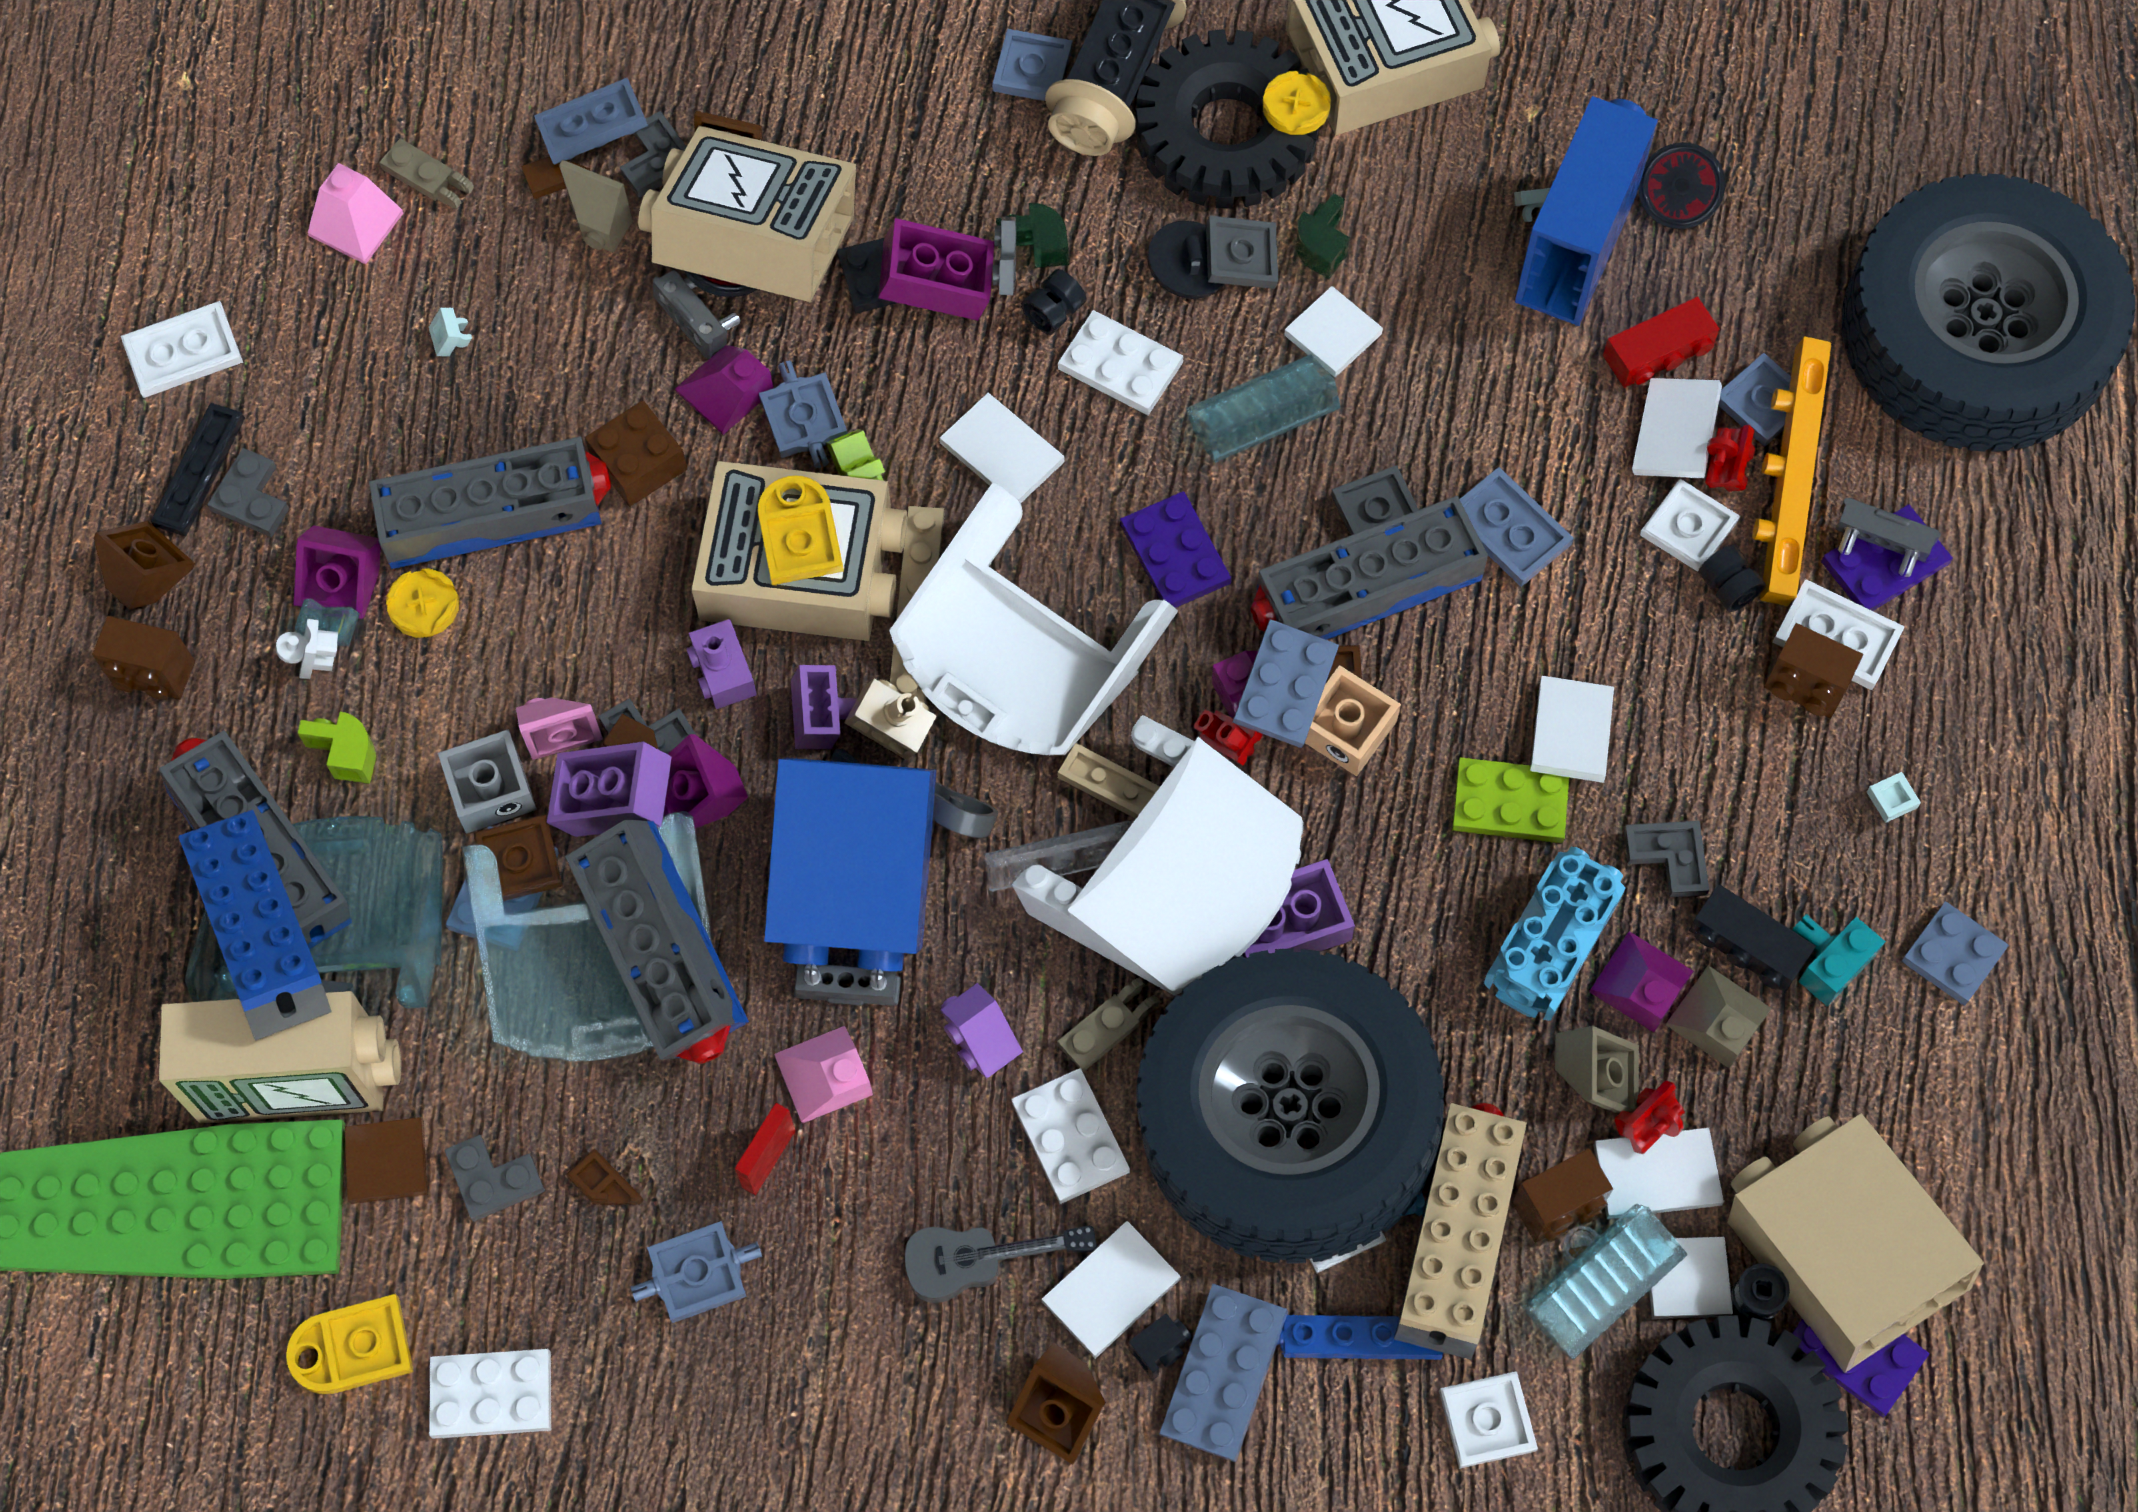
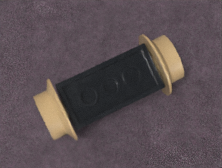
[1045,0,1186,156]

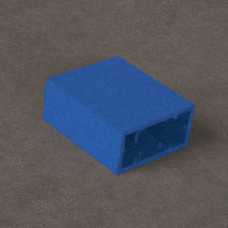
[1515,96,1658,326]
[764,758,937,971]

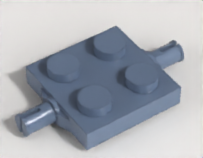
[759,361,847,468]
[631,1221,762,1323]

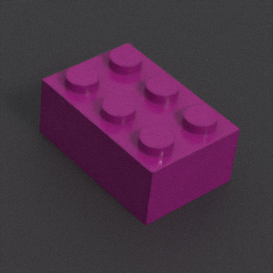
[878,218,995,321]

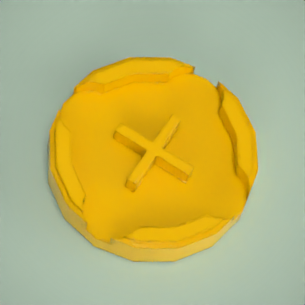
[1263,71,1330,135]
[386,568,459,638]

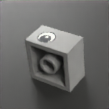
[438,729,537,834]

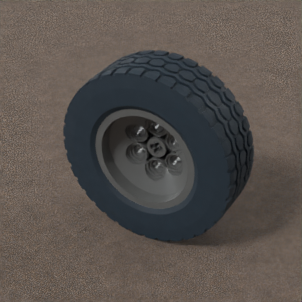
[1842,173,2135,452]
[1136,948,1444,1264]

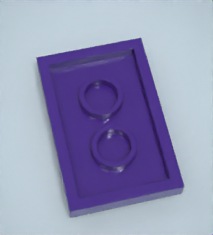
[1120,491,1231,608]
[1821,504,1953,611]
[1792,1319,1930,1417]

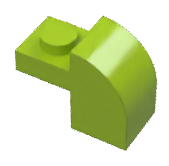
[826,429,885,481]
[298,711,376,784]

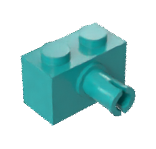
[1792,914,1886,1007]

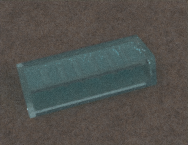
[1186,354,1341,463]
[1522,1203,1688,1360]

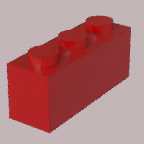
[1603,296,1720,388]

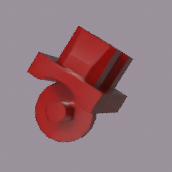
[1705,425,1755,492]
[1194,709,1263,766]
[1614,1080,1685,1154]

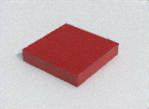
[735,1103,796,1196]

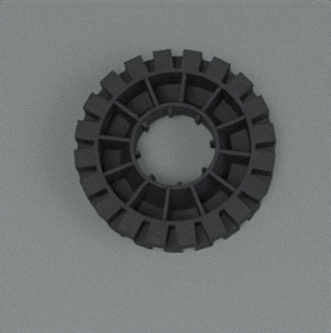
[1136,29,1319,209]
[1622,1315,1848,1512]

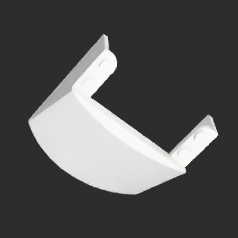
[889,482,1178,755]
[1012,715,1303,996]

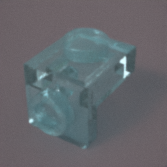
[295,599,360,646]

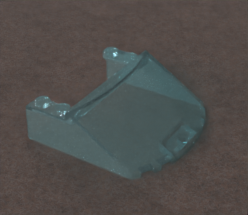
[461,811,712,1061]
[185,816,443,1008]

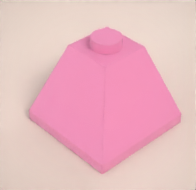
[308,163,403,265]
[516,697,603,760]
[774,1026,873,1123]

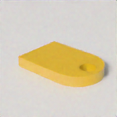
[758,476,844,585]
[286,1294,414,1394]

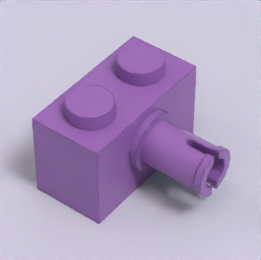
[686,619,757,709]
[791,665,857,749]
[941,983,1023,1079]

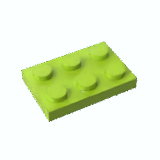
[1452,757,1569,843]

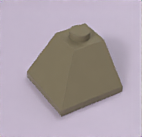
[559,160,633,253]
[1666,965,1772,1069]
[1554,1026,1639,1114]

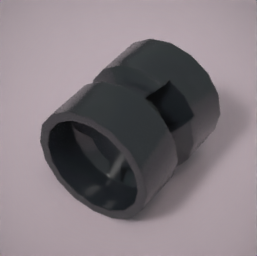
[1021,269,1086,335]
[1698,544,1766,612]
[1730,1263,1790,1323]

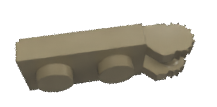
[379,138,474,209]
[1057,978,1160,1072]

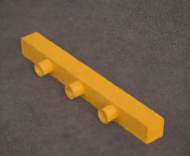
[1752,336,1831,606]

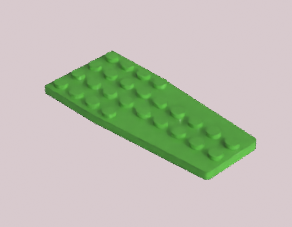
[0,1119,346,1279]

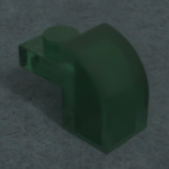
[1296,193,1350,279]
[996,203,1069,268]

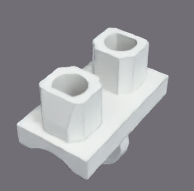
[276,619,338,679]

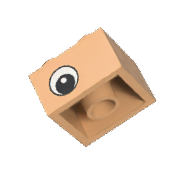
[1305,665,1401,776]

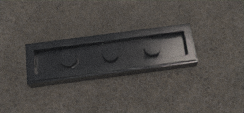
[151,402,245,537]

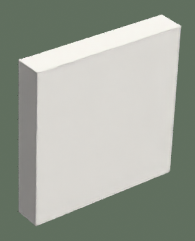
[1284,286,1383,377]
[1640,479,1740,572]
[1645,1237,1733,1319]
[1439,1371,1538,1469]

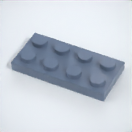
[1159,1284,1288,1462]

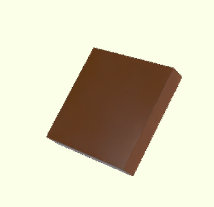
[473,814,563,905]
[345,1117,428,1204]

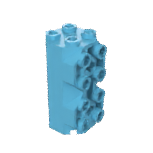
[1484,847,1626,1021]

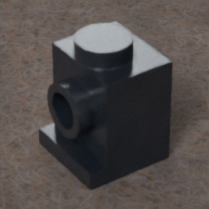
[1128,1313,1191,1381]

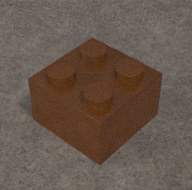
[584,400,688,507]
[92,616,195,700]
[1764,623,1864,719]
[1512,1148,1613,1243]

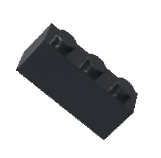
[1689,884,1816,993]

